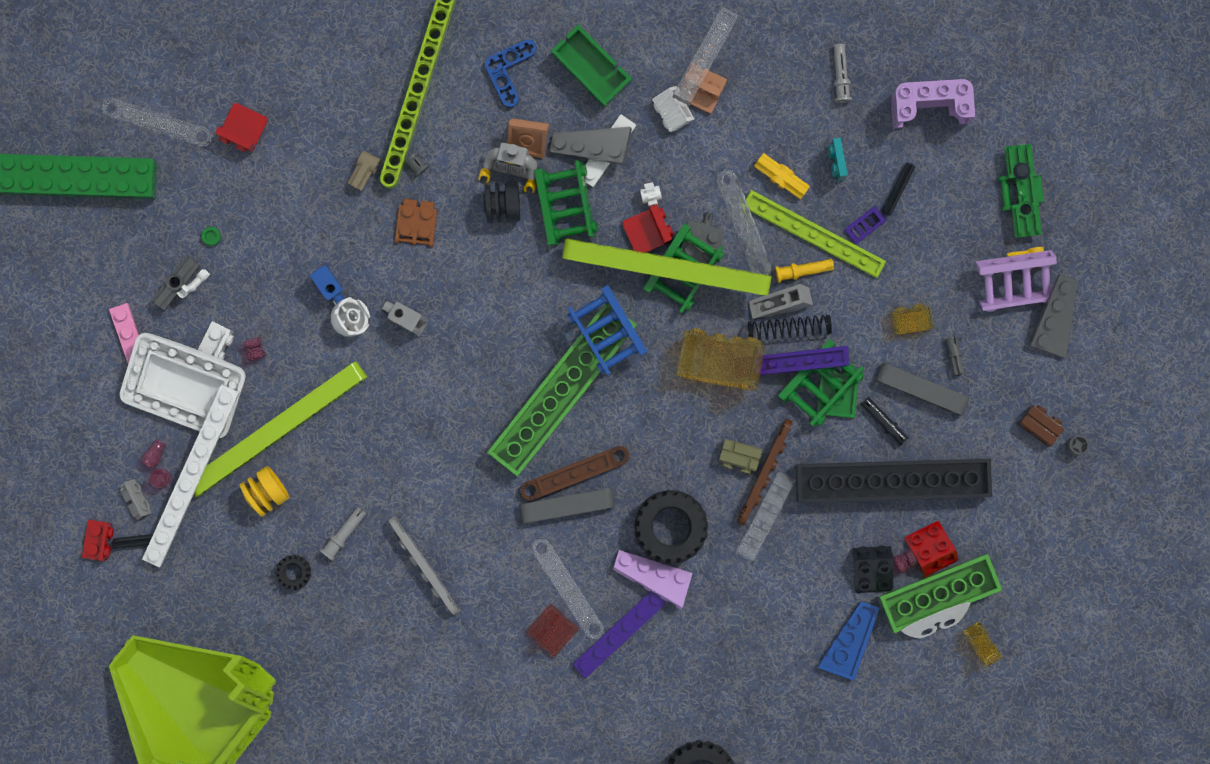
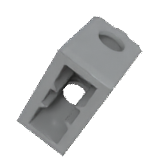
[382,301,429,337]

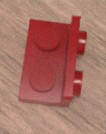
[82,519,114,561]

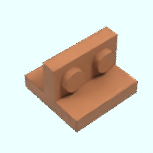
[680,64,727,114]
[507,118,549,159]

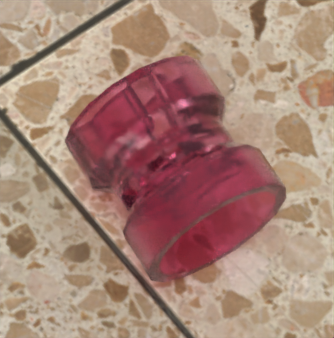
[242,337,266,361]
[150,469,172,488]
[893,548,918,574]

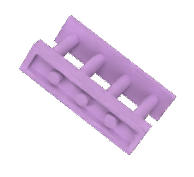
[976,250,1057,312]

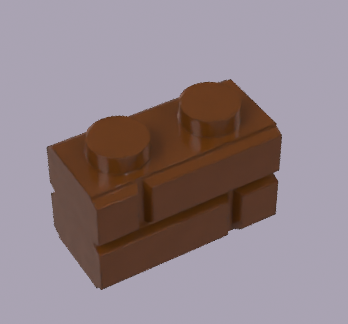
[1018,405,1064,447]

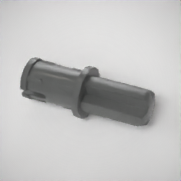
[945,336,964,375]

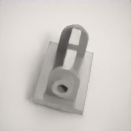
[119,479,152,520]

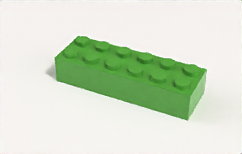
[878,554,1002,633]

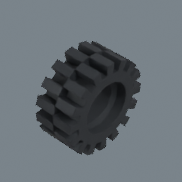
[275,555,312,590]

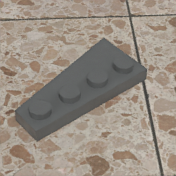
[550,127,632,165]
[1029,273,1078,358]

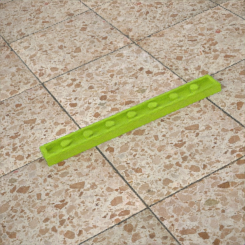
[742,190,886,278]

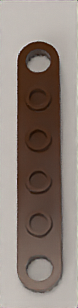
[737,418,793,526]
[520,446,629,500]

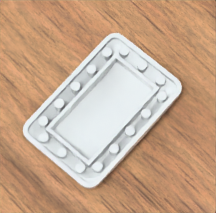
[120,333,246,438]

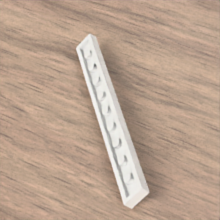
[142,384,240,567]

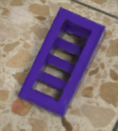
[844,206,887,244]

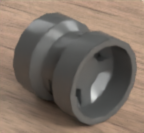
[1066,435,1089,455]

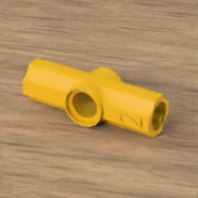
[754,153,810,200]

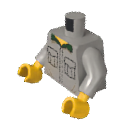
[478,143,537,193]

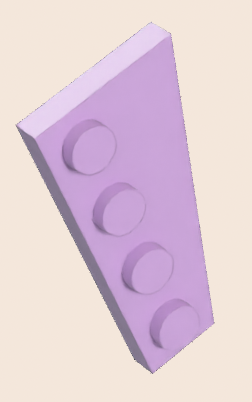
[613,550,692,610]

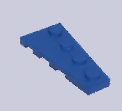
[817,601,880,681]

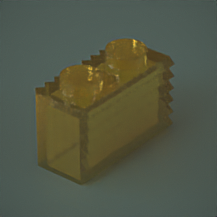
[890,303,934,336]

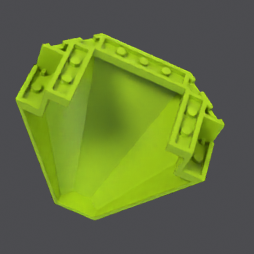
[109,635,276,764]

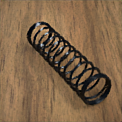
[747,314,832,342]

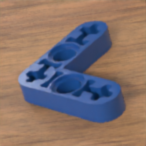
[485,39,537,108]

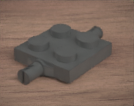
[680,212,725,266]

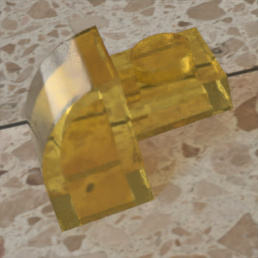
[963,621,1003,667]

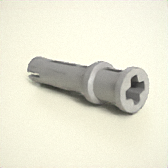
[833,44,852,103]
[319,507,367,561]

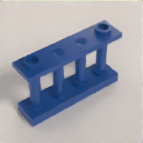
[567,285,648,376]

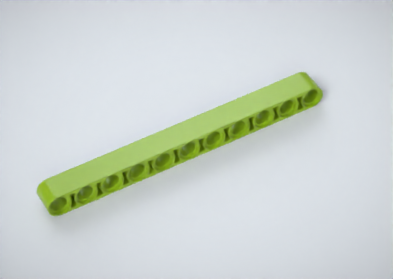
[380,0,456,189]
[562,239,772,296]
[194,361,367,498]

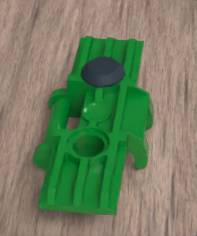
[998,144,1044,238]

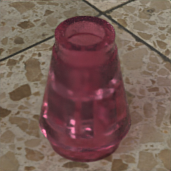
[141,439,166,469]

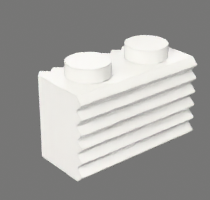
[652,86,695,132]

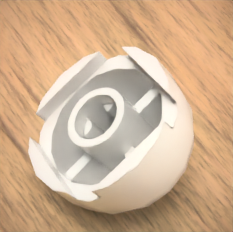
[331,297,370,337]

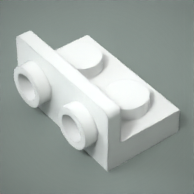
[198,321,234,360]

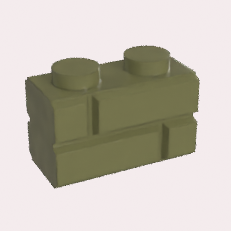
[719,439,762,474]

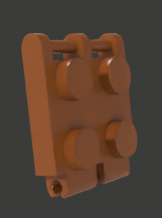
[395,199,438,247]

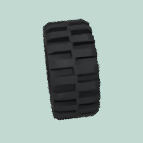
[634,490,708,564]
[667,740,734,764]

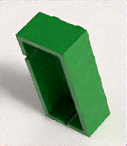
[551,24,632,109]

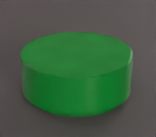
[201,227,221,246]

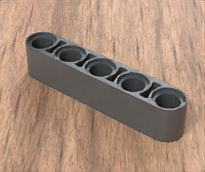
[875,363,970,416]
[519,488,615,524]

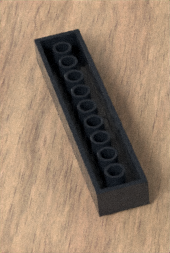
[796,458,992,503]

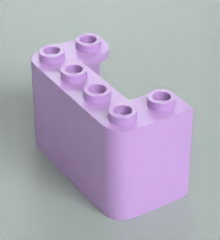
[891,79,975,129]

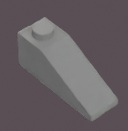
[749,284,813,320]

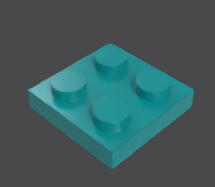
[827,137,848,181]

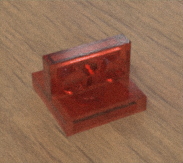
[526,603,580,658]

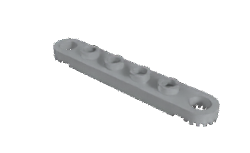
[388,516,460,615]

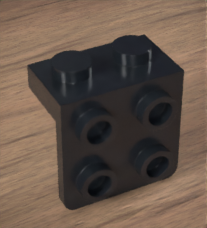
[852,545,894,593]

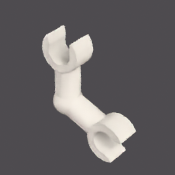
[176,269,210,299]

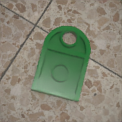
[817,362,858,418]

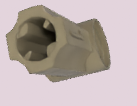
[348,150,381,191]

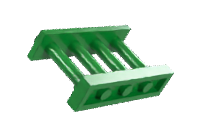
[534,160,598,246]
[643,223,725,313]
[778,339,865,429]

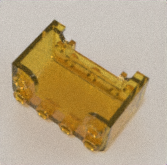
[676,328,765,391]

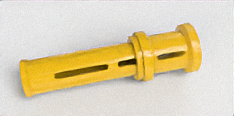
[775,258,834,283]

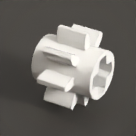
[640,182,662,207]

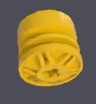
[239,466,290,517]

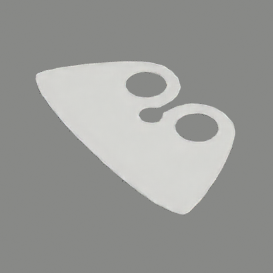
[902,602,970,638]

